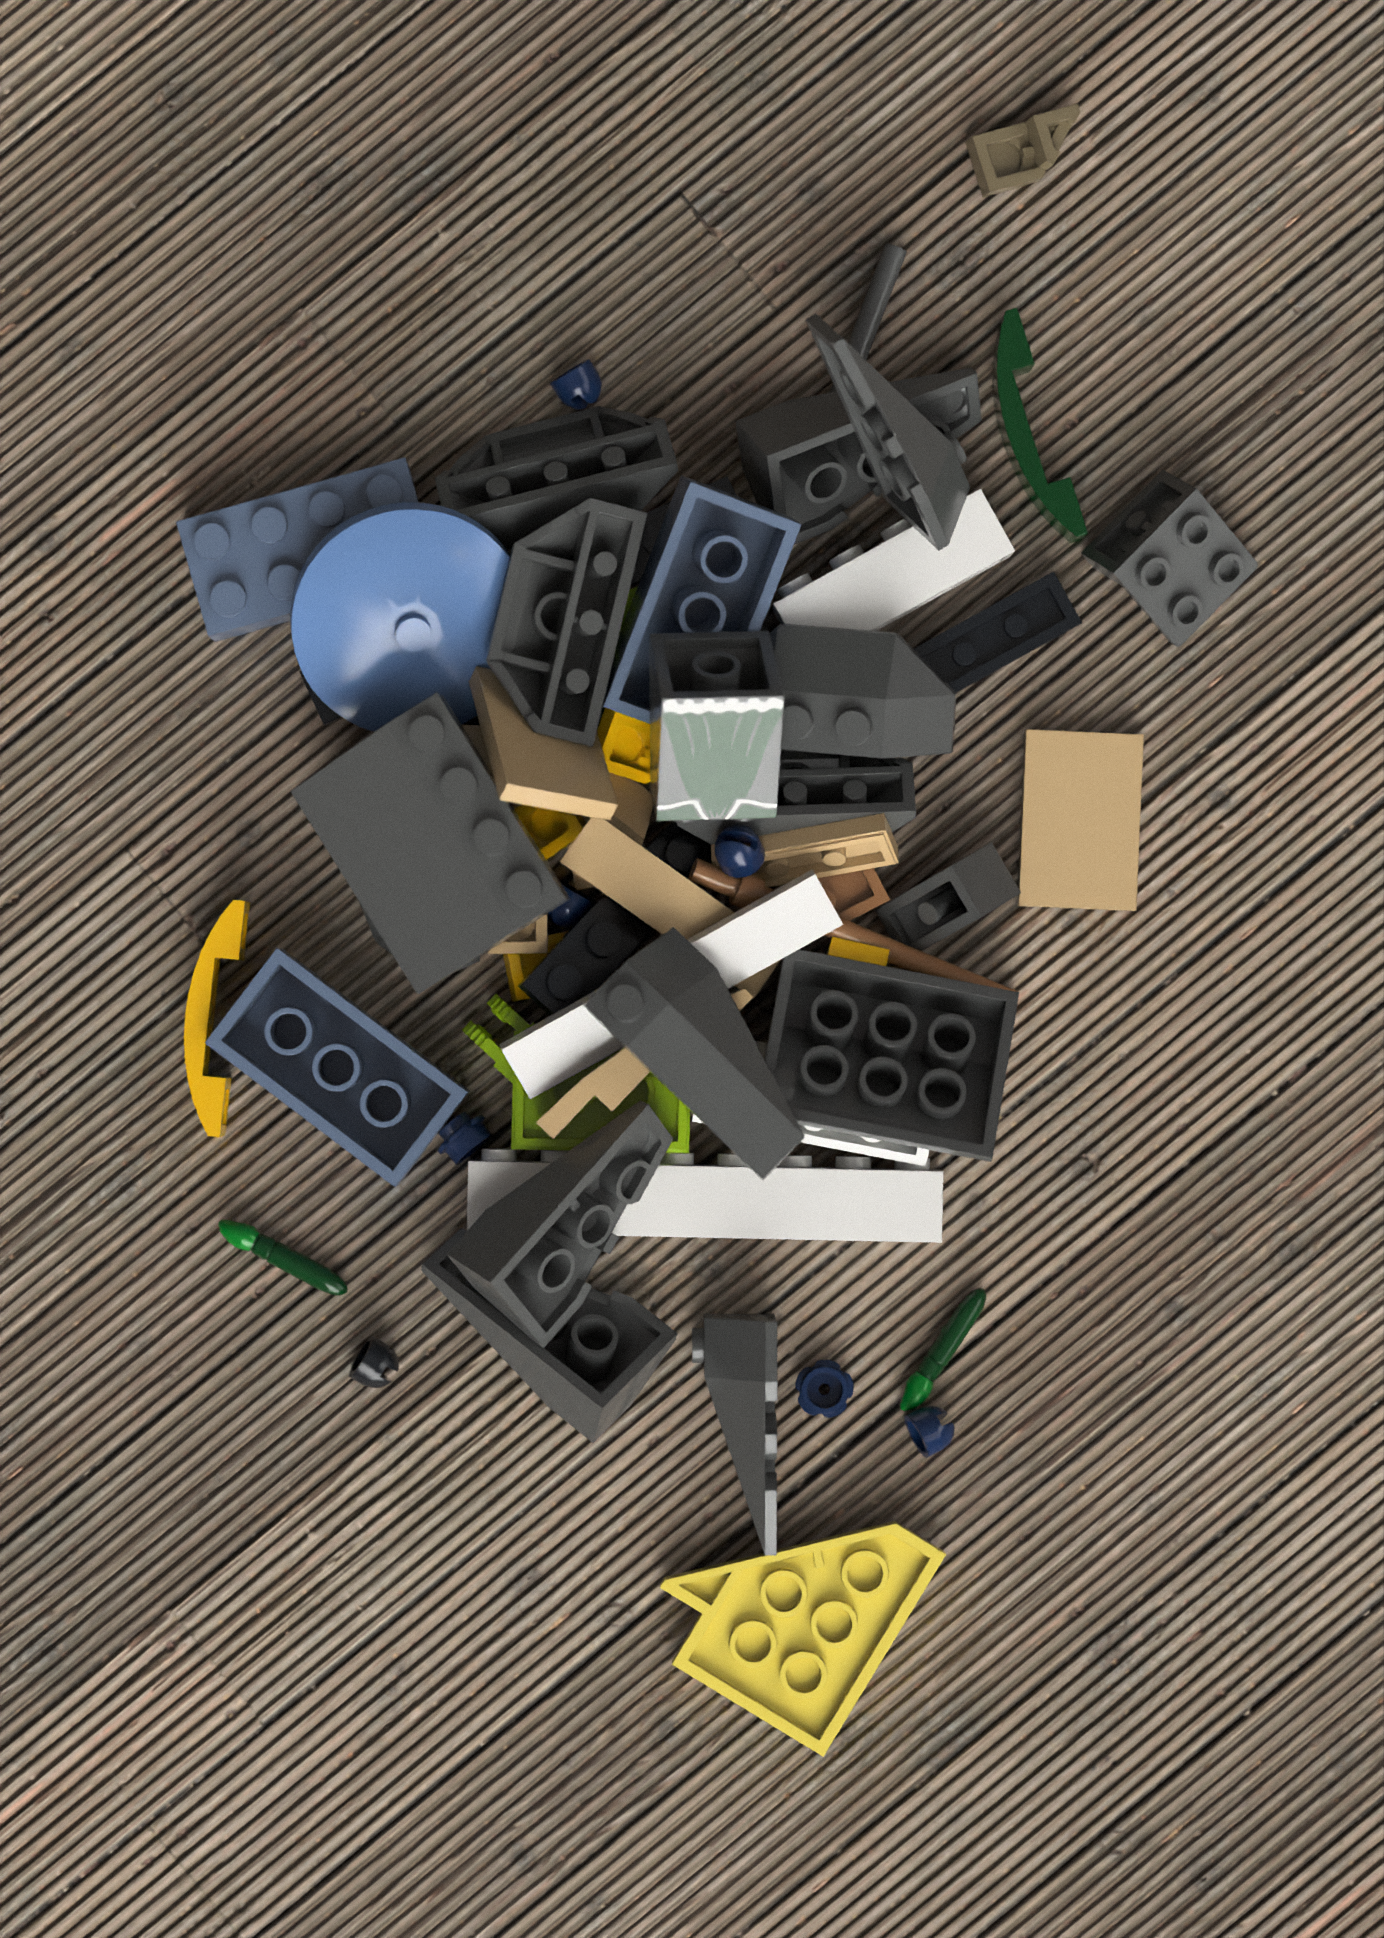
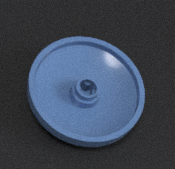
[290,502,510,732]

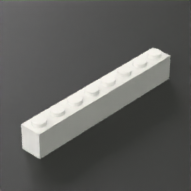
[467,1148,943,1243]

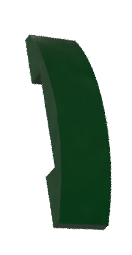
[992,308,1088,543]

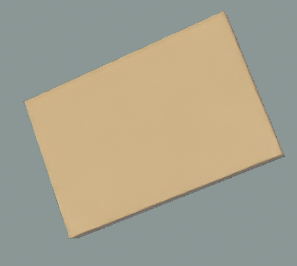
[469,666,618,820]
[1017,729,1144,911]

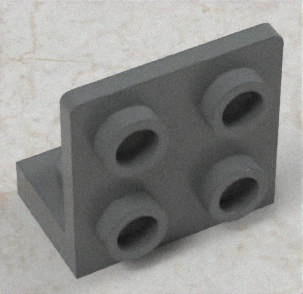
[1081,470,1258,647]

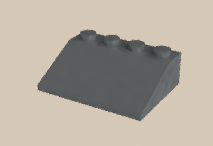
[291,692,570,995]
[764,950,1019,1162]

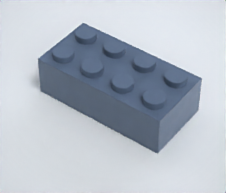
[176,457,419,642]
[603,475,802,724]
[205,948,470,1187]

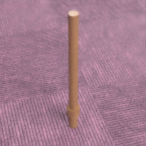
[688,858,1019,992]

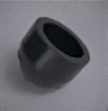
[349,1336,399,1388]

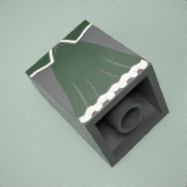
[649,631,784,823]

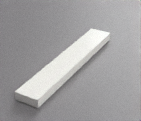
[500,869,843,1099]

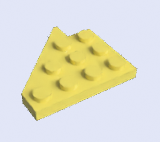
[660,1521,946,1757]

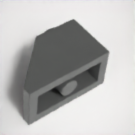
[875,842,1021,951]

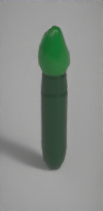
[218,1219,348,1296]
[900,1288,986,1411]

